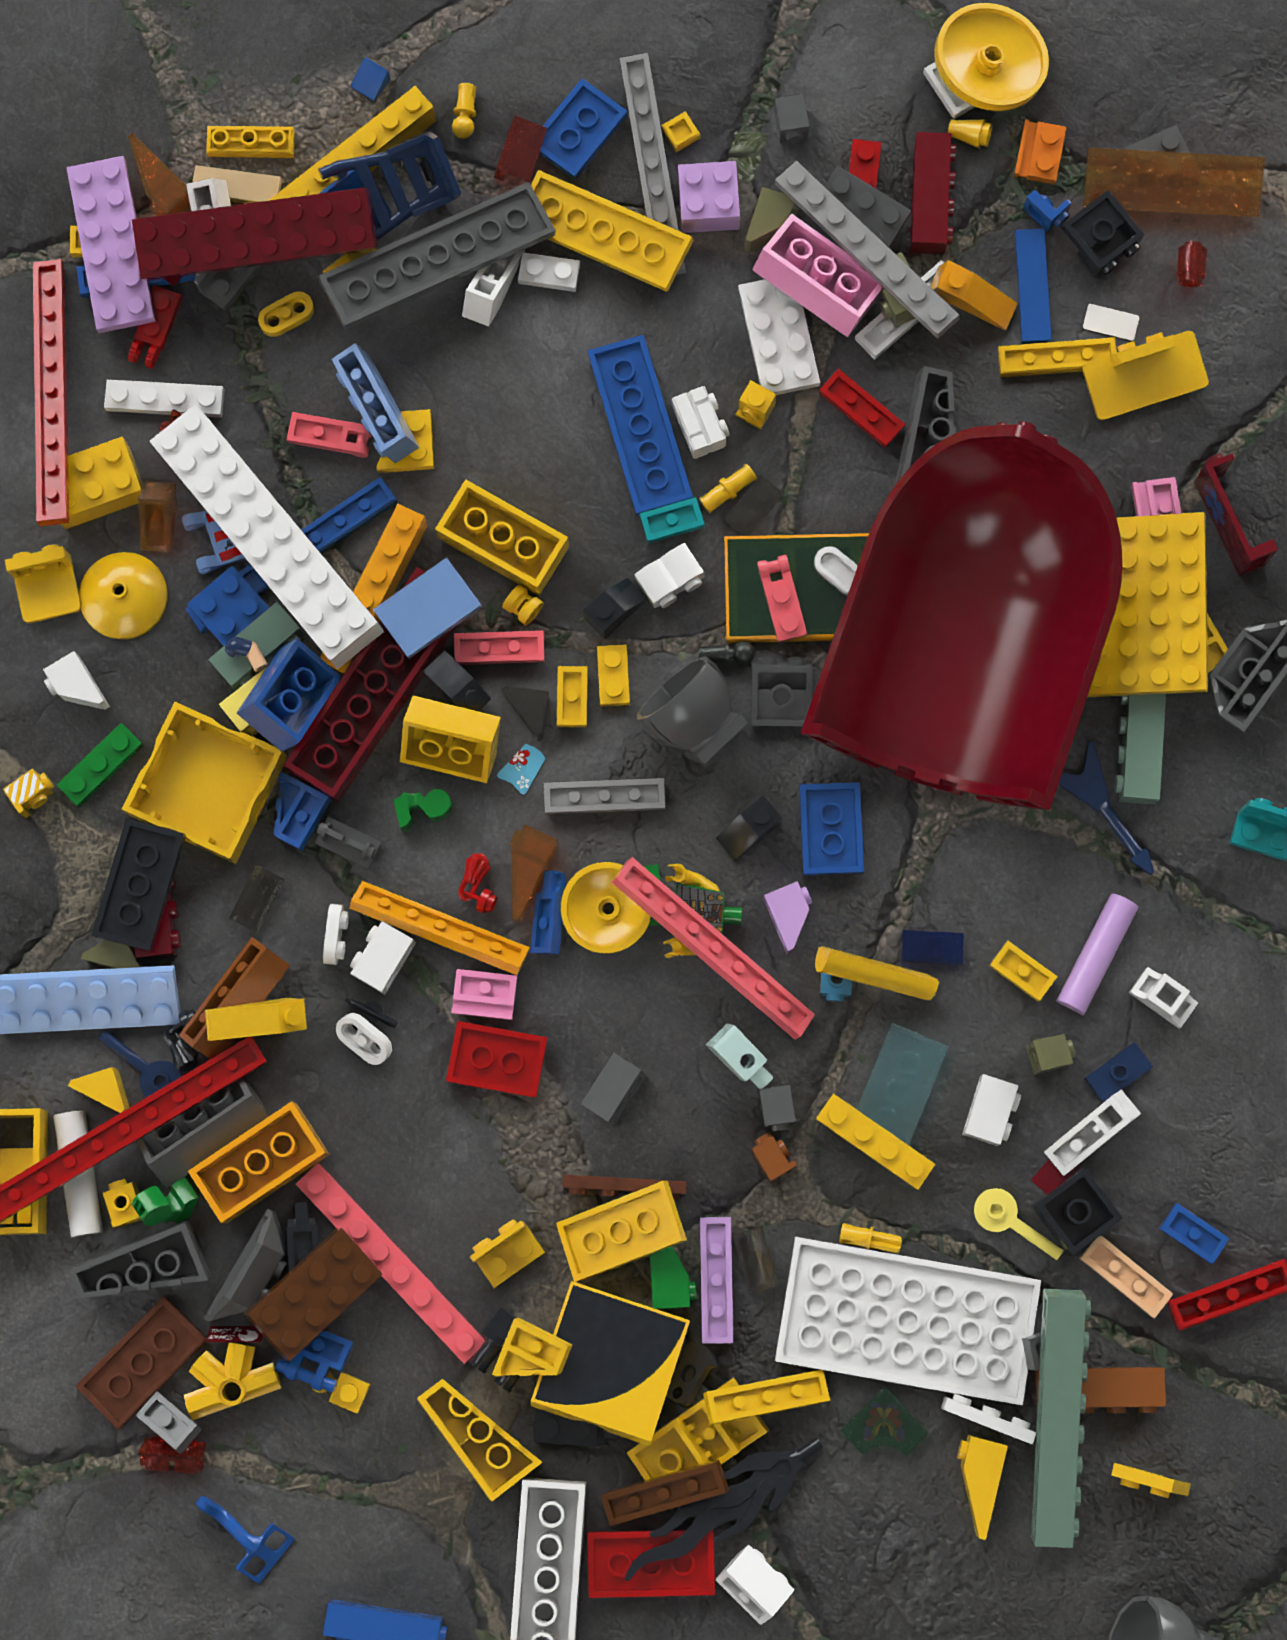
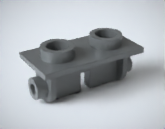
[315,817,382,869]

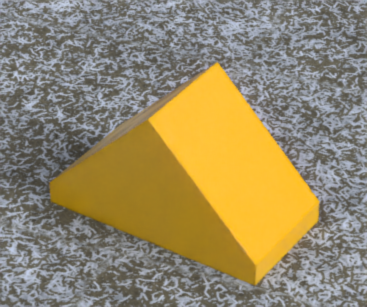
[68,1067,130,1113]

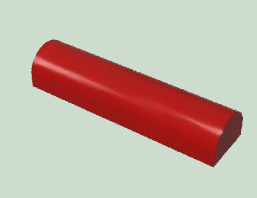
[1167,1259,1287,1331]

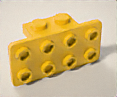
[1082,331,1209,420]

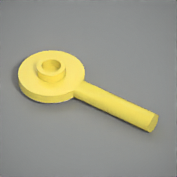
[974,1188,1064,1260]

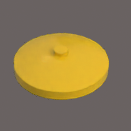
[934,3,1049,111]

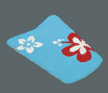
[497,744,546,795]

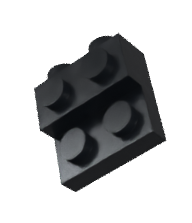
[1061,190,1145,276]

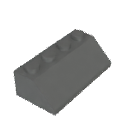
[137,1076,269,1188]

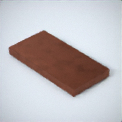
[75,1296,207,1430]

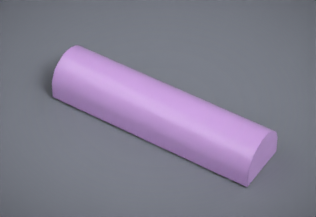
[1056,894,1139,1015]

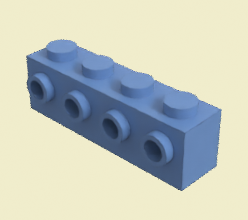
[331,343,419,463]

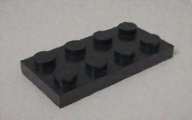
[91,819,186,952]

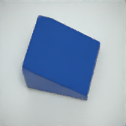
[350,57,390,102]

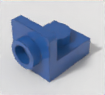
[1023,190,1071,232]

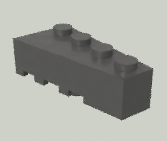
[68,1219,212,1299]

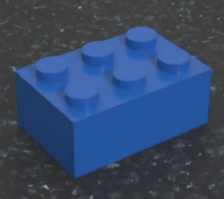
[237,638,342,752]

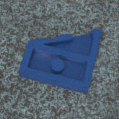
[274,772,332,851]

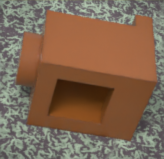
[751,1132,797,1182]

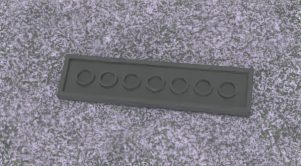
[318,182,556,330]

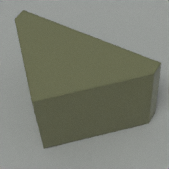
[81,940,144,969]

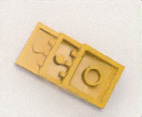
[627,1377,769,1481]

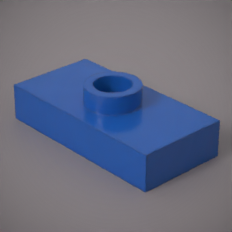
[1158,1203,1230,1265]

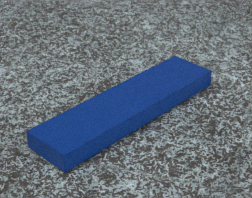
[1014,229,1052,344]

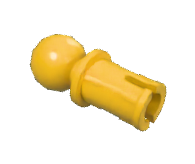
[452,83,477,139]

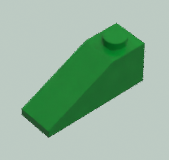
[650,1246,696,1309]

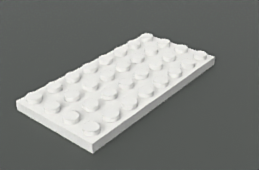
[775,1237,1041,1405]

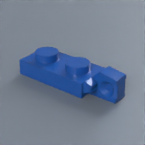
[530,870,566,955]

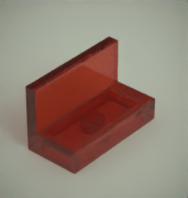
[493,116,547,182]

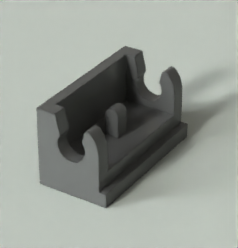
[581,1053,647,1127]

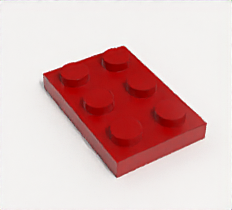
[446,1021,548,1098]

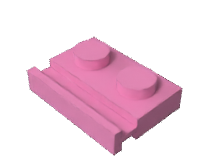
[1131,477,1181,516]
[451,969,518,1020]

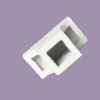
[1129,967,1198,1028]

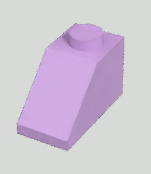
[763,881,812,954]

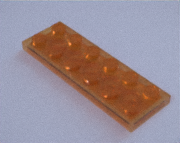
[1082,147,1265,217]

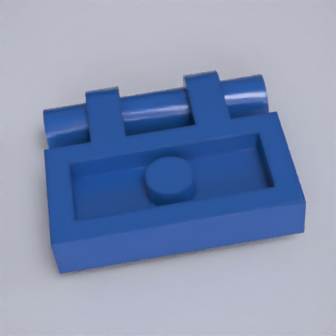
[275,1330,354,1393]

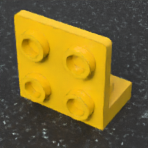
[470,1220,546,1288]

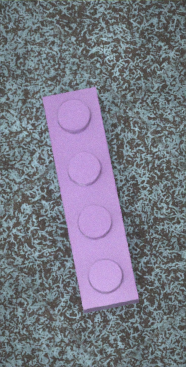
[700,1217,733,1344]

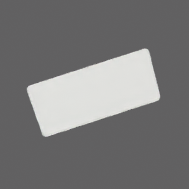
[1083,304,1139,341]

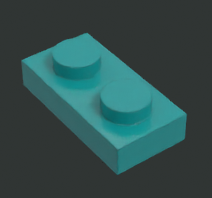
[639,497,705,544]

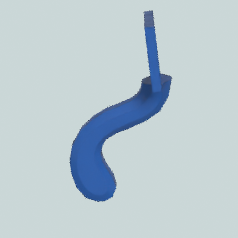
[196,1495,295,1584]

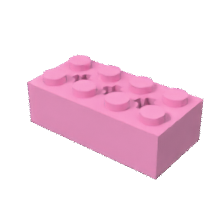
[752,214,883,338]

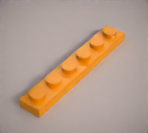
[349,881,530,975]

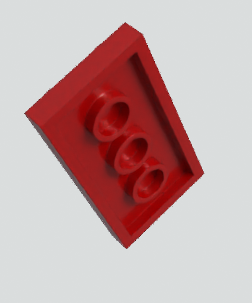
[587,1530,715,1598]

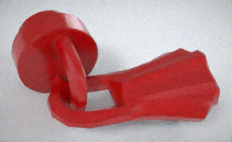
[458,853,498,914]

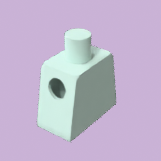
[706,1024,773,1089]

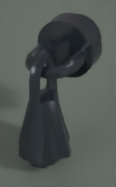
[163,1009,198,1072]

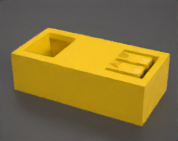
[0,1108,48,1235]

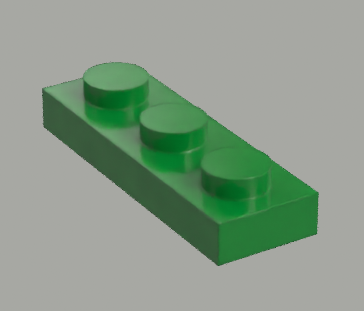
[57,723,144,808]

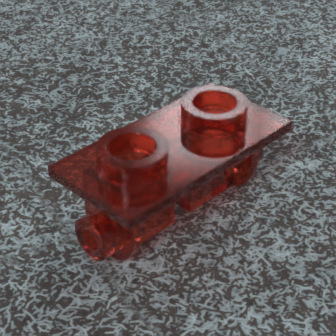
[138,1436,207,1474]

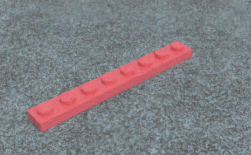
[612,857,815,1040]
[296,1163,485,1364]

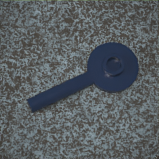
[99,1030,182,1098]

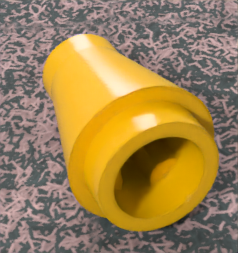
[948,119,992,149]

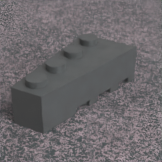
[895,366,956,485]

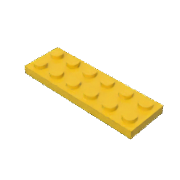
[531,170,694,292]

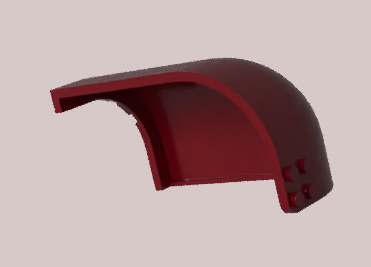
[801,421,1123,811]

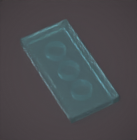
[857,1023,949,1145]

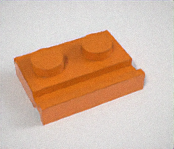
[1014,119,1066,185]

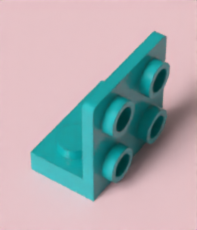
[1229,798,1287,861]

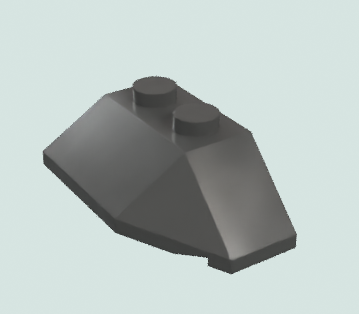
[1208,620,1287,733]
[204,1209,287,1321]

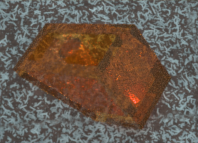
[138,481,177,552]

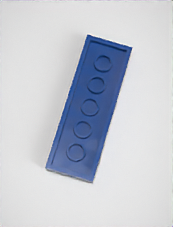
[587,334,693,516]

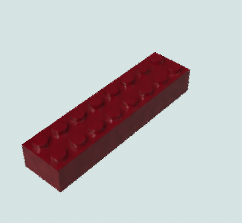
[132,187,378,281]
[284,567,458,803]

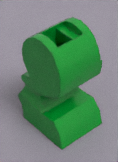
[393,789,453,832]
[132,1178,199,1226]

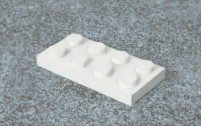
[738,279,820,395]

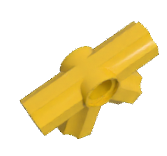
[184,1342,282,1421]

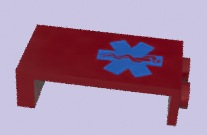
[1194,453,1278,576]

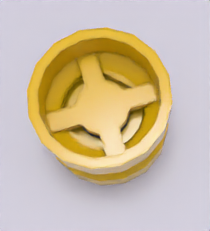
[502,584,544,626]

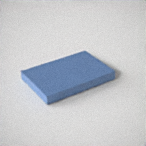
[373,558,482,659]

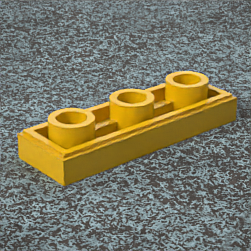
[206,126,295,158]

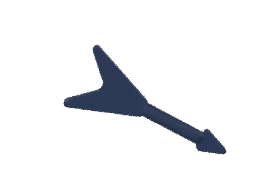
[1058,742,1154,875]

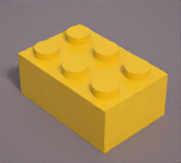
[61,436,148,530]
[400,696,501,783]

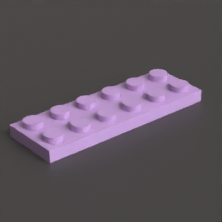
[67,156,156,333]

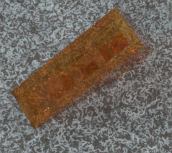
[128,133,191,216]
[510,824,559,925]

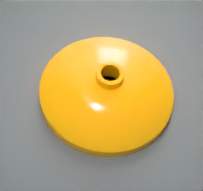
[79,552,168,640]
[561,862,651,953]

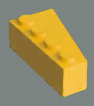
[417,1379,542,1502]

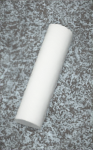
[53,1111,103,1238]

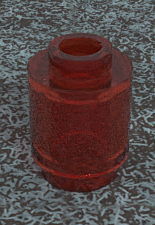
[1176,241,1208,287]

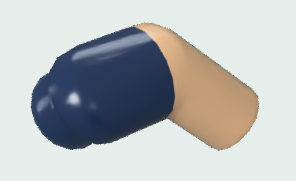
[225,637,268,672]

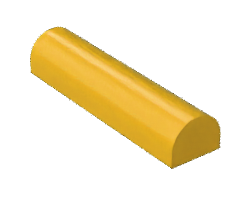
[815,946,939,1001]

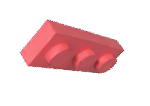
[454,630,545,665]

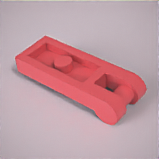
[286,412,372,458]
[757,555,807,643]

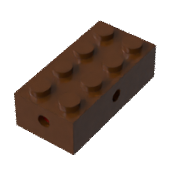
[244,1228,383,1361]

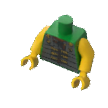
[663,864,742,959]

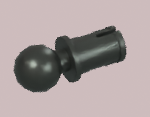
[698,641,755,666]

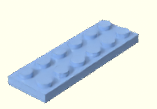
[0,965,181,1034]

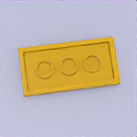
[556,1181,687,1282]

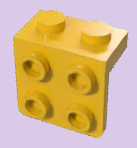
[5,545,81,624]

